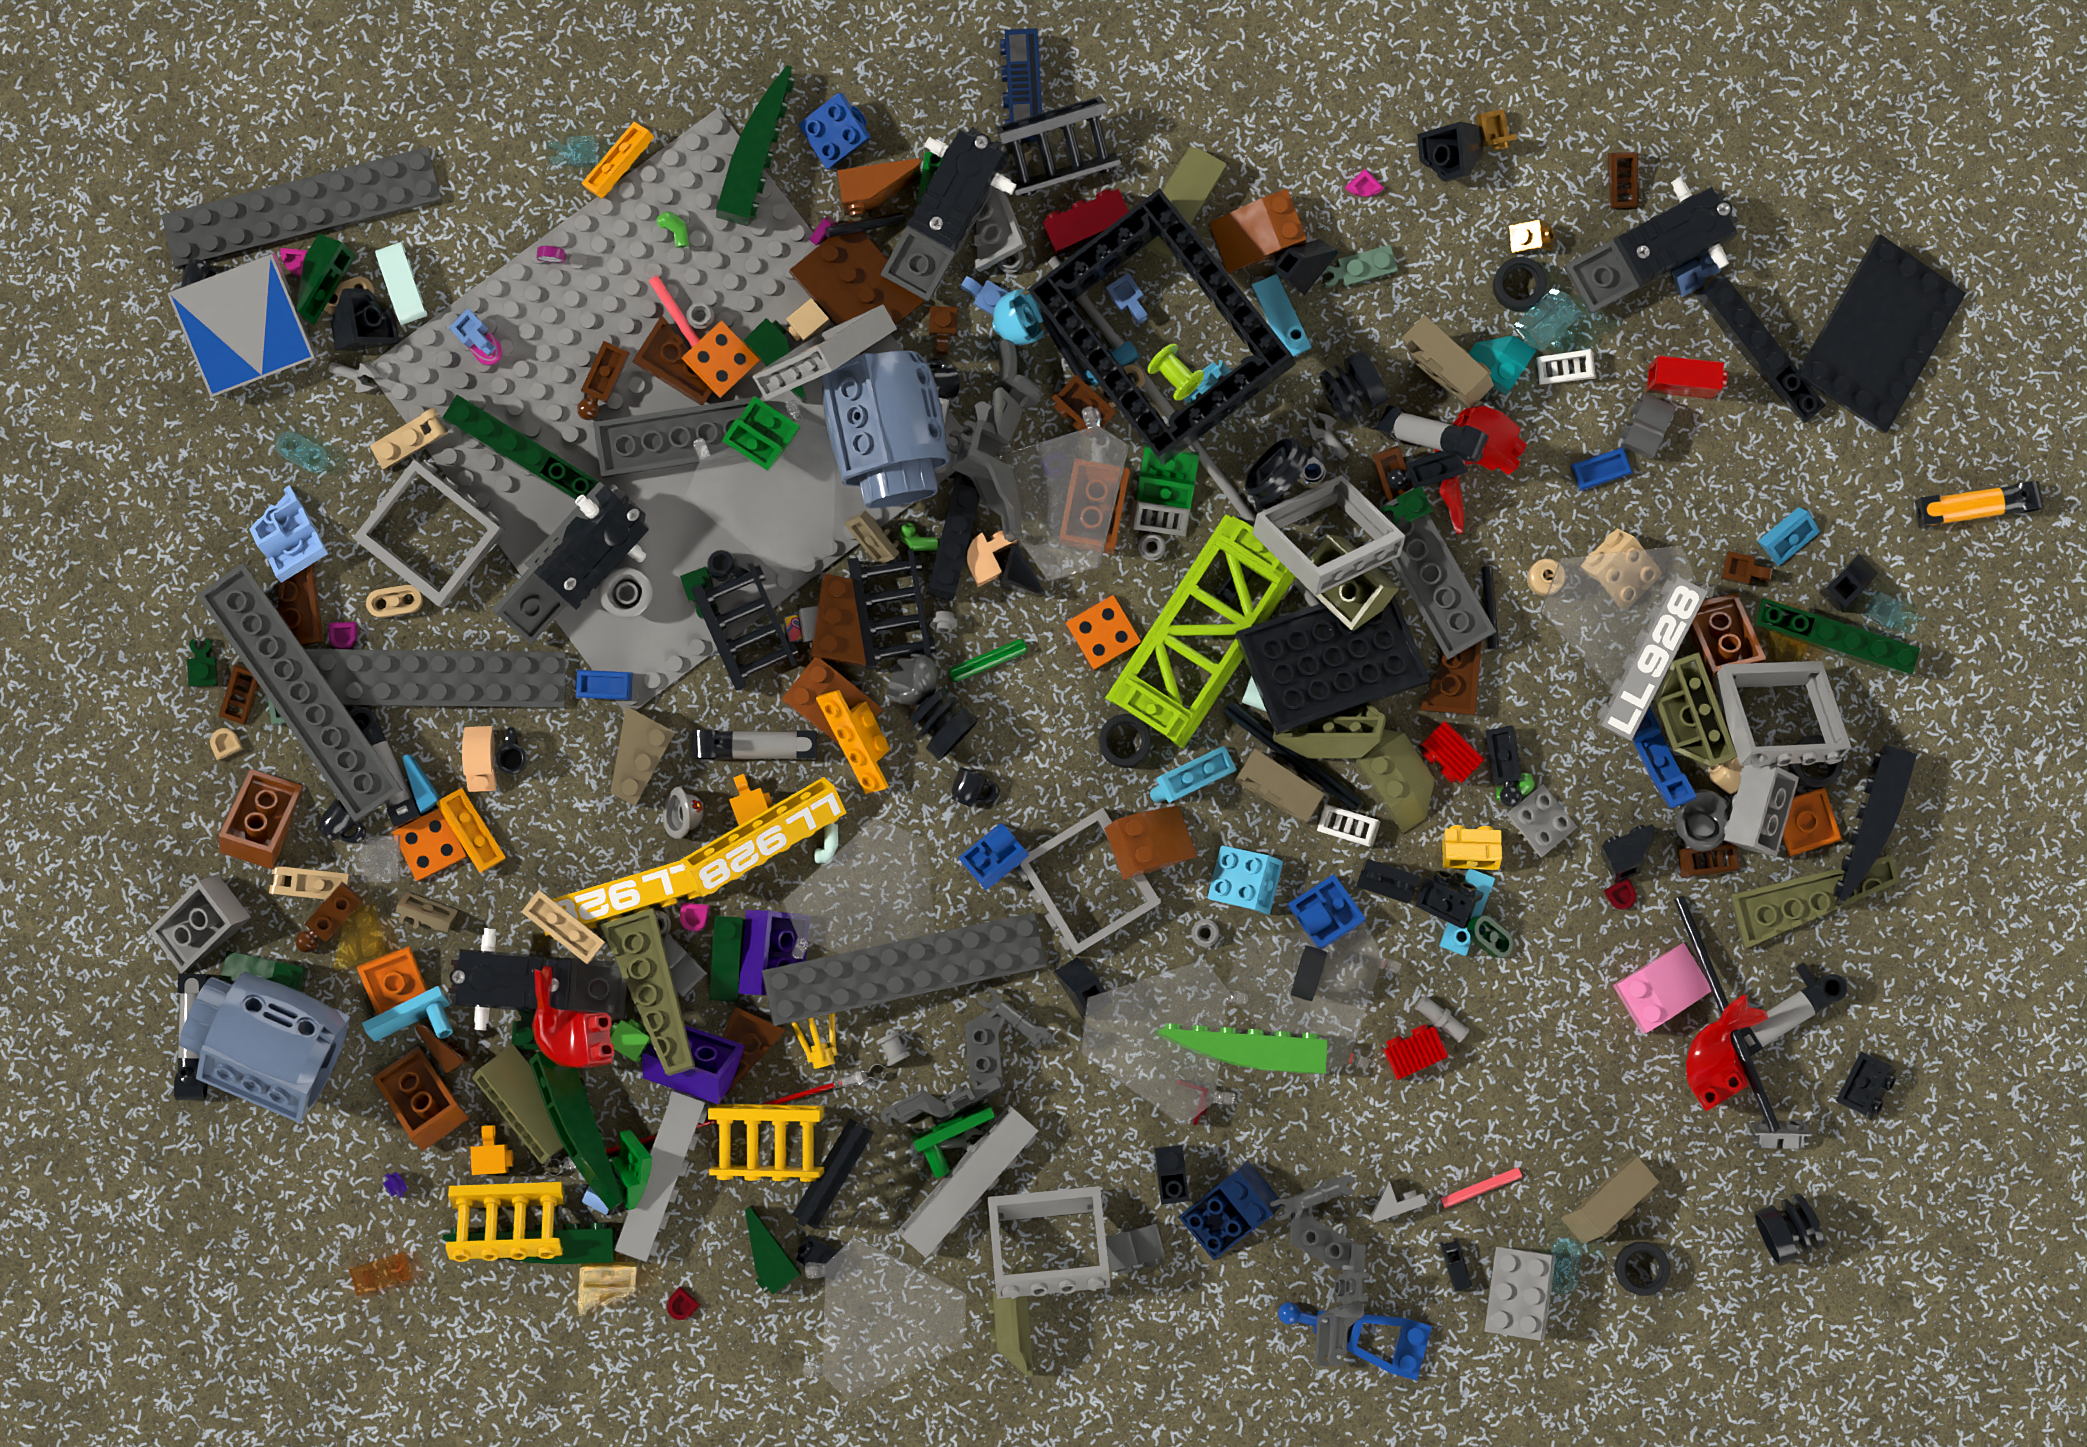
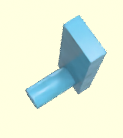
[1251,274,1311,357]
[1150,746,1237,803]
[1439,869,1495,956]
[362,986,453,1042]

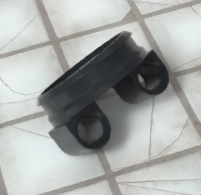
[1245,437,1326,513]

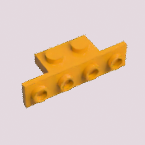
[816,690,891,794]

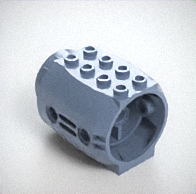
[822,351,950,509]
[179,972,350,1124]

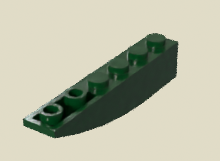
[716,65,796,227]
[442,394,599,500]
[1754,598,1920,676]
[529,1051,624,1210]
[443,1222,616,1265]

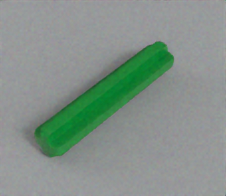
[949,639,1027,682]

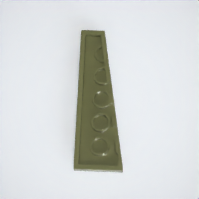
[1730,855,1900,948]
[601,908,695,1076]

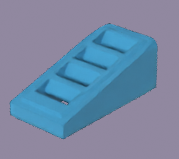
[402,754,441,813]

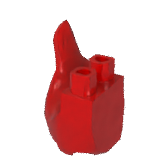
[1434,405,1527,535]
[532,965,615,1068]
[1686,995,1769,1112]

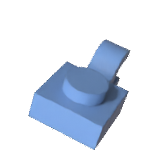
[1672,253,1721,297]
[1106,273,1147,325]
[961,276,1009,316]
[449,308,496,356]

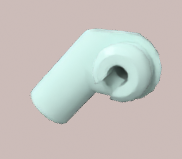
[815,823,838,864]

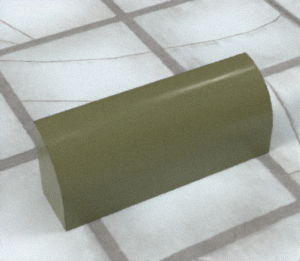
[1144,147,1227,262]
[472,1044,564,1165]

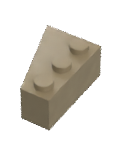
[1402,315,1494,408]
[610,706,675,806]
[1234,748,1324,824]
[1561,1156,1659,1244]

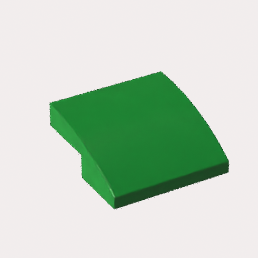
[722,396,801,471]
[1136,444,1200,509]
[611,1130,652,1210]

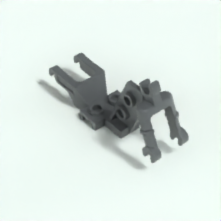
[881,986,1053,1128]
[1270,1176,1370,1367]

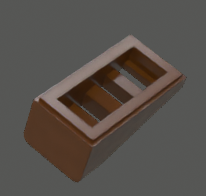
[1608,152,1639,208]
[219,662,260,725]
[1678,843,1740,878]
[415,1022,471,1073]

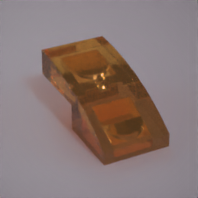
[348,1252,412,1296]

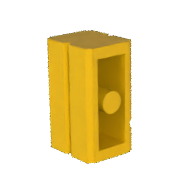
[1442,825,1502,870]

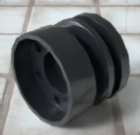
[1319,350,1389,424]
[905,687,979,761]
[1754,1193,1825,1266]

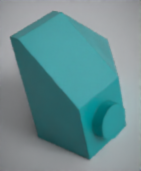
[1469,335,1537,395]

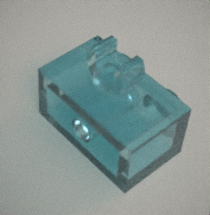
[1514,289,1583,351]

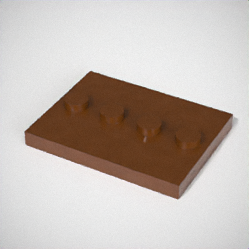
[789,219,924,355]

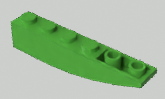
[1156,1023,1327,1074]

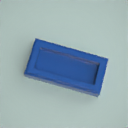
[1571,447,1632,491]
[576,670,633,700]

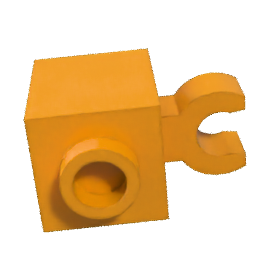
[729,774,774,826]
[470,1125,514,1175]

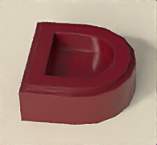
[1603,878,1636,910]
[667,1286,701,1320]

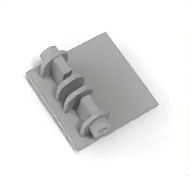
[1506,784,1578,858]

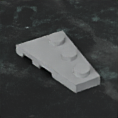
[974,188,1027,272]

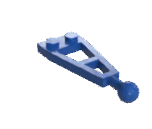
[1278,1302,1432,1381]

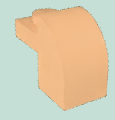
[967,530,1017,588]
[462,726,497,792]

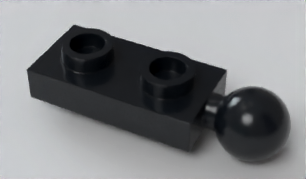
[1387,451,1468,490]
[1485,725,1523,807]

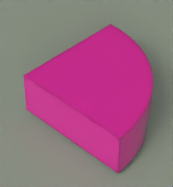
[1345,169,1384,197]
[280,248,308,278]

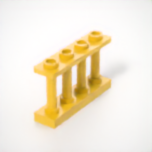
[708,1103,824,1182]
[446,1182,565,1262]

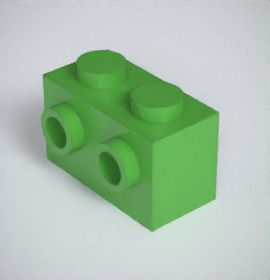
[610,1019,651,1063]

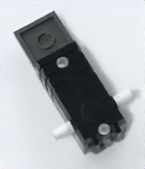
[880,127,1017,302]
[1564,177,1738,315]
[491,482,649,645]
[448,928,628,1030]

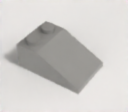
[149,874,251,974]

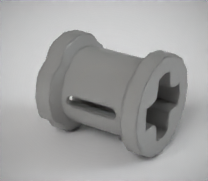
[876,1030,910,1066]

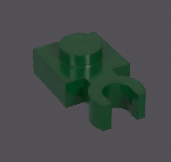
[1380,486,1433,525]
[680,566,718,619]
[187,638,218,687]
[512,1010,540,1050]

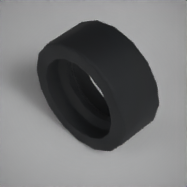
[1493,257,1547,312]
[1098,714,1151,768]
[1788,735,1844,789]
[1291,945,1327,1002]
[1614,1242,1670,1296]

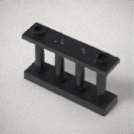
[996,96,1121,196]
[847,548,936,671]
[691,561,800,691]

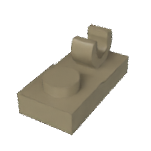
[844,510,899,565]
[395,892,458,932]

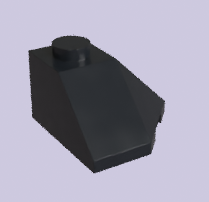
[1417,122,1483,182]
[331,288,399,351]

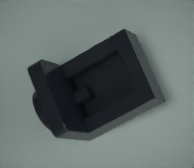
[796,1235,846,1280]

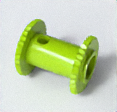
[1148,344,1204,400]

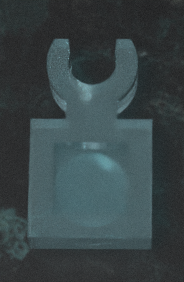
[548,135,597,167]
[1864,591,1918,633]

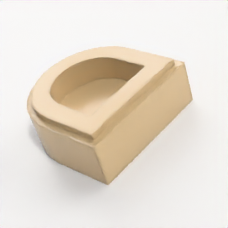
[210,728,244,761]

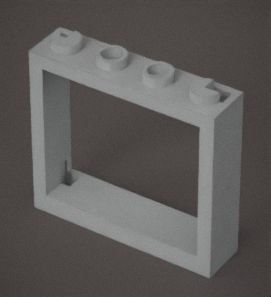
[752,305,897,400]
[353,459,506,607]
[1252,475,1405,596]
[1712,661,1851,767]
[1015,808,1161,956]
[988,1186,1110,1299]

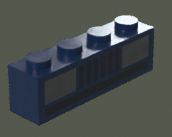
[1000,28,1042,143]

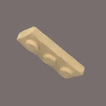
[522,890,606,964]

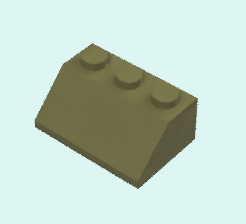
[1296,534,1399,630]

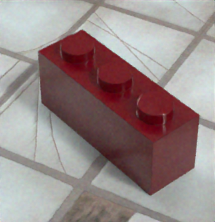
[1043,188,1129,256]

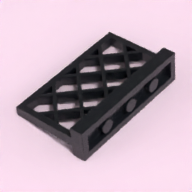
[792,1118,874,1230]

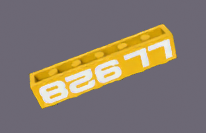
[680,777,846,897]
[544,861,701,940]

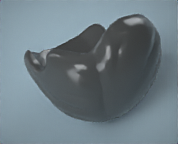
[887,654,938,706]
[1676,789,1728,852]

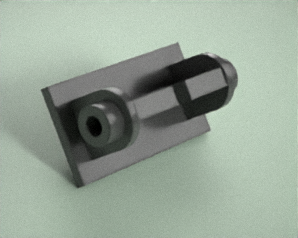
[1751,1119,1812,1149]

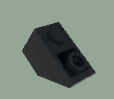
[1272,239,1339,296]
[1819,554,1878,612]
[1601,824,1655,883]
[1053,957,1112,1019]
[1153,1144,1189,1205]

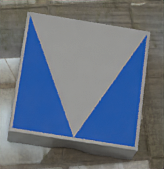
[167,252,317,397]

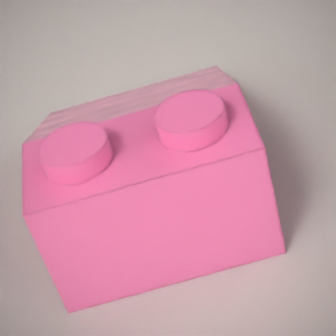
[1612,942,1711,1033]

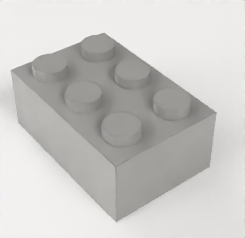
[1724,765,1799,857]
[1485,1247,1556,1341]

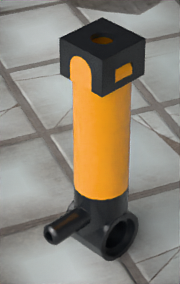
[1914,481,2044,528]

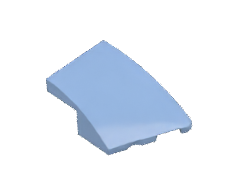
[250,485,328,583]

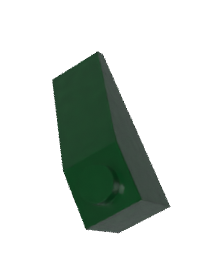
[295,234,356,325]
[743,318,807,403]
[710,915,745,1002]
[220,951,309,993]
[745,1206,801,1295]

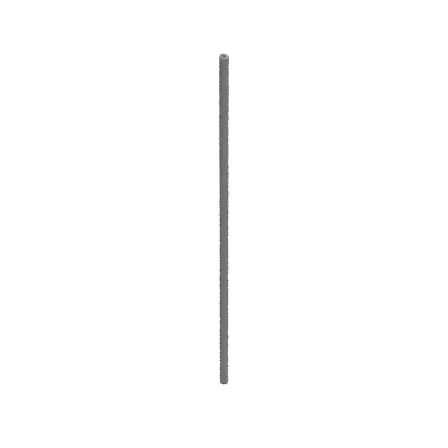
[1048,256,1321,607]

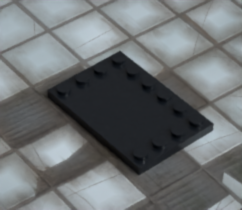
[1796,234,1966,433]
[1235,595,1431,735]

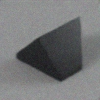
[1001,544,1044,597]

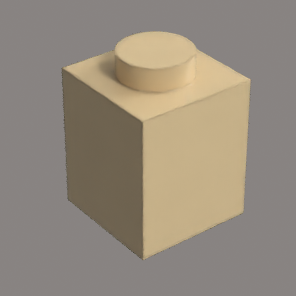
[786,298,830,343]

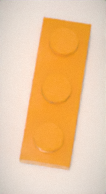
[581,122,654,199]
[436,788,506,874]

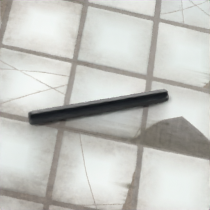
[1224,701,1363,810]

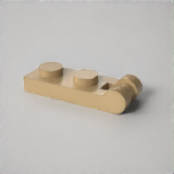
[370,408,448,470]
[269,866,350,900]

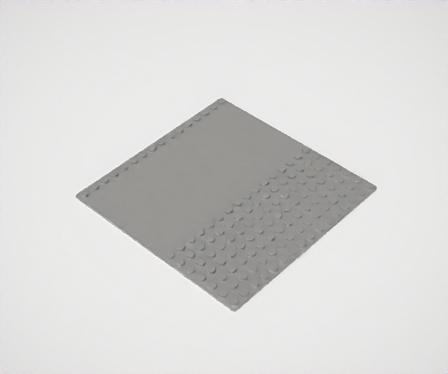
[371,110,964,713]

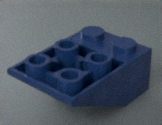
[1178,1160,1282,1260]

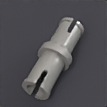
[1415,995,1470,1043]

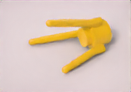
[792,1013,838,1069]

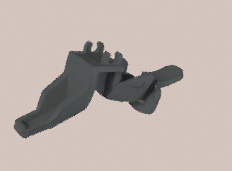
[947,339,1042,542]

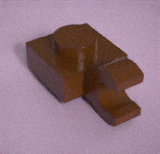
[929,306,957,355]
[1721,551,1773,585]

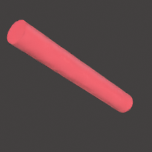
[649,275,700,347]
[1440,1167,1522,1209]

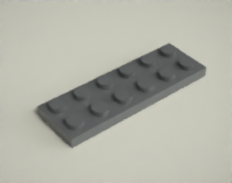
[593,397,753,478]
[1377,488,1496,660]

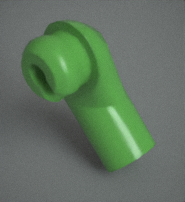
[657,211,689,248]
[899,523,938,551]
[1496,773,1534,801]

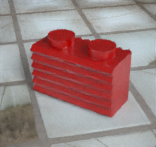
[1420,721,1485,784]
[1382,1023,1449,1080]

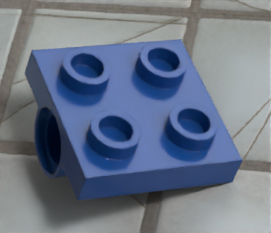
[798,93,871,170]
[958,823,1029,891]
[1288,874,1366,950]

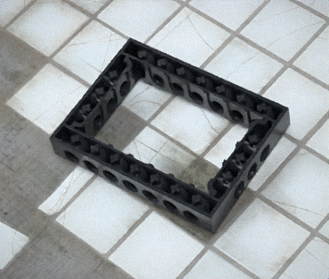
[1027,188,1296,466]

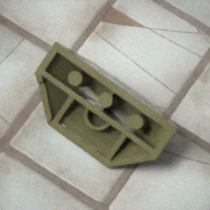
[1654,652,1737,767]
[1273,704,1386,758]
[1353,729,1435,834]
[988,1261,1033,1377]

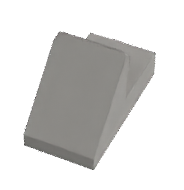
[1370,1181,1427,1223]

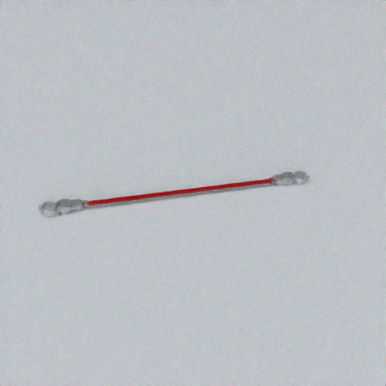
[542,1064,890,1176]

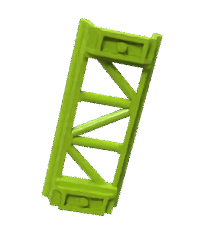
[1105,514,1296,749]

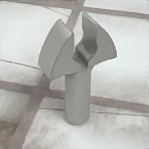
[329,361,380,392]
[1308,413,1349,460]
[939,1127,984,1151]

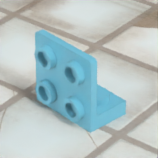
[1208,846,1283,915]

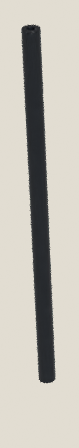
[1674,896,1781,1133]

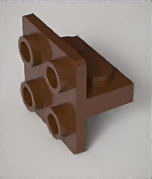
[1052,375,1117,437]

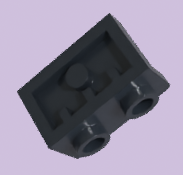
[1357,859,1421,904]
[1415,871,1484,929]
[1836,1052,1896,1120]

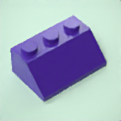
[739,910,810,996]
[643,1025,744,1104]

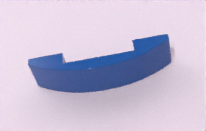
[1632,707,1696,809]

